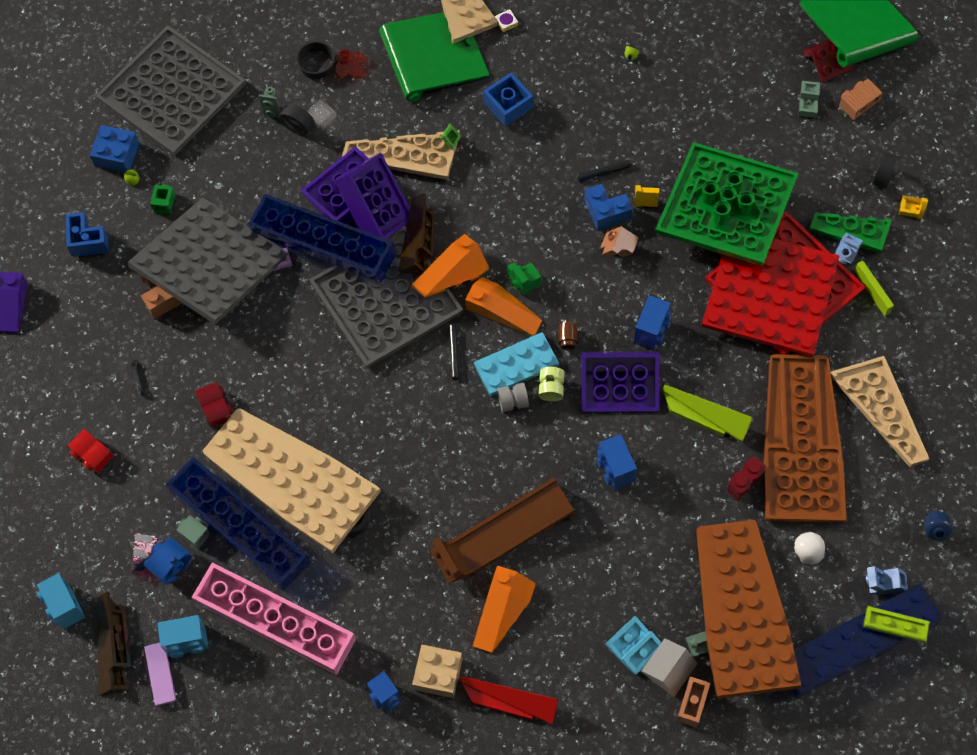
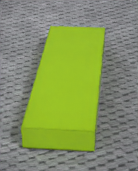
[854,261,894,316]
[863,606,930,643]

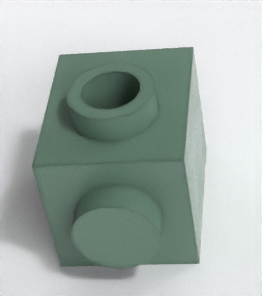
[177,515,211,549]

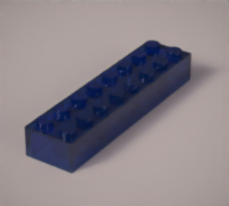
[248,194,398,283]
[166,457,310,591]
[791,583,943,699]

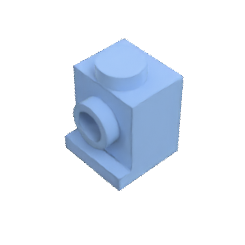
[835,233,863,264]

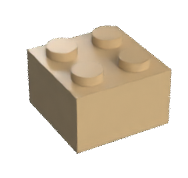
[412,644,463,698]

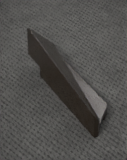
[398,193,435,275]
[97,592,131,696]

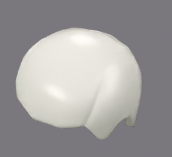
[794,532,825,565]

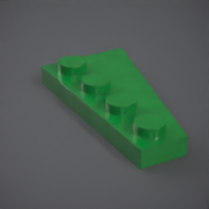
[809,212,892,254]

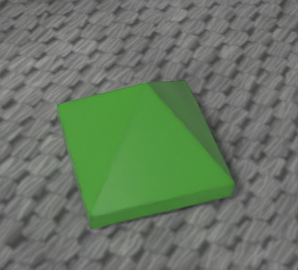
[441,124,461,150]

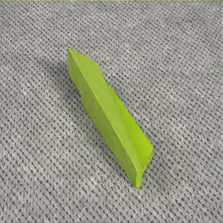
[662,385,752,442]

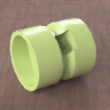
[539,367,565,401]

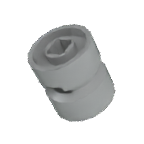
[497,383,529,412]

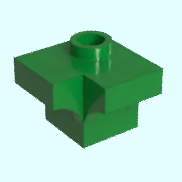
[507,262,541,295]

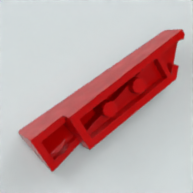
[460,676,558,724]

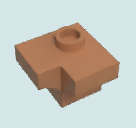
[600,226,638,258]

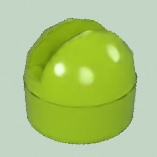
[624,46,640,60]
[124,170,140,186]

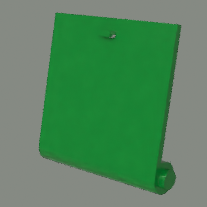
[799,0,918,67]
[379,12,490,102]

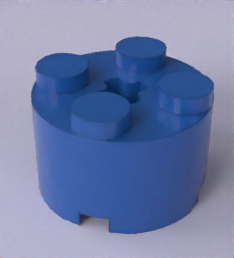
[144,537,192,585]

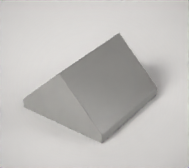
[641,639,698,697]

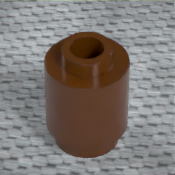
[558,321,578,350]

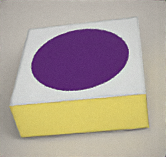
[495,9,518,32]

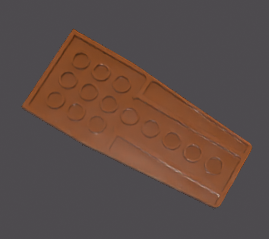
[763,354,846,523]
[696,520,801,699]

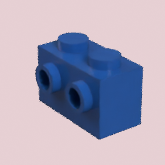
[367,671,401,712]

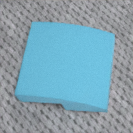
[605,616,661,674]

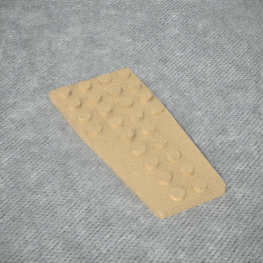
[203,409,381,553]

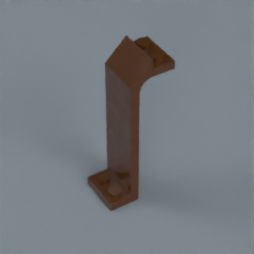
[429,477,577,583]

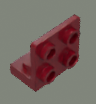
[802,39,853,82]

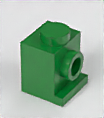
[150,184,175,215]

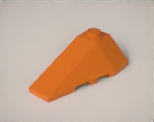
[412,234,489,298]
[465,277,542,336]
[473,566,536,653]

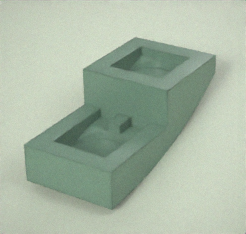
[798,81,820,118]

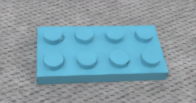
[474,332,559,397]

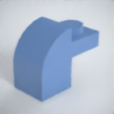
[866,566,908,595]

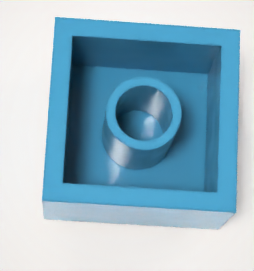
[37,573,86,629]
[158,615,209,658]

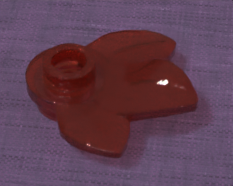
[335,49,368,79]

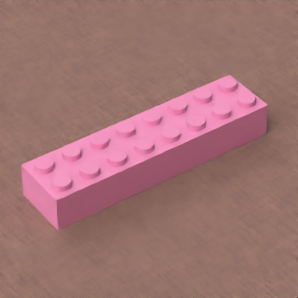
[192,563,356,675]

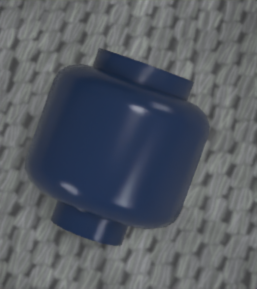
[924,511,952,541]

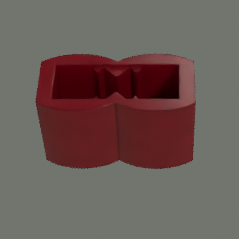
[195,382,233,428]
[727,457,766,501]

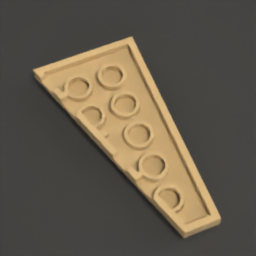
[441,0,498,44]
[342,130,460,180]
[831,356,929,467]

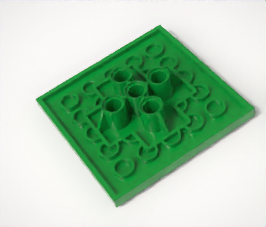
[655,142,799,267]

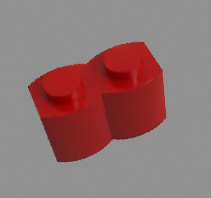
[67,429,114,473]

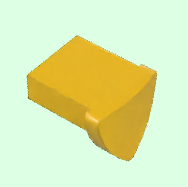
[635,185,659,207]
[899,195,928,219]

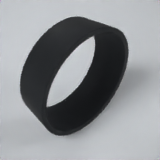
[296,41,335,79]

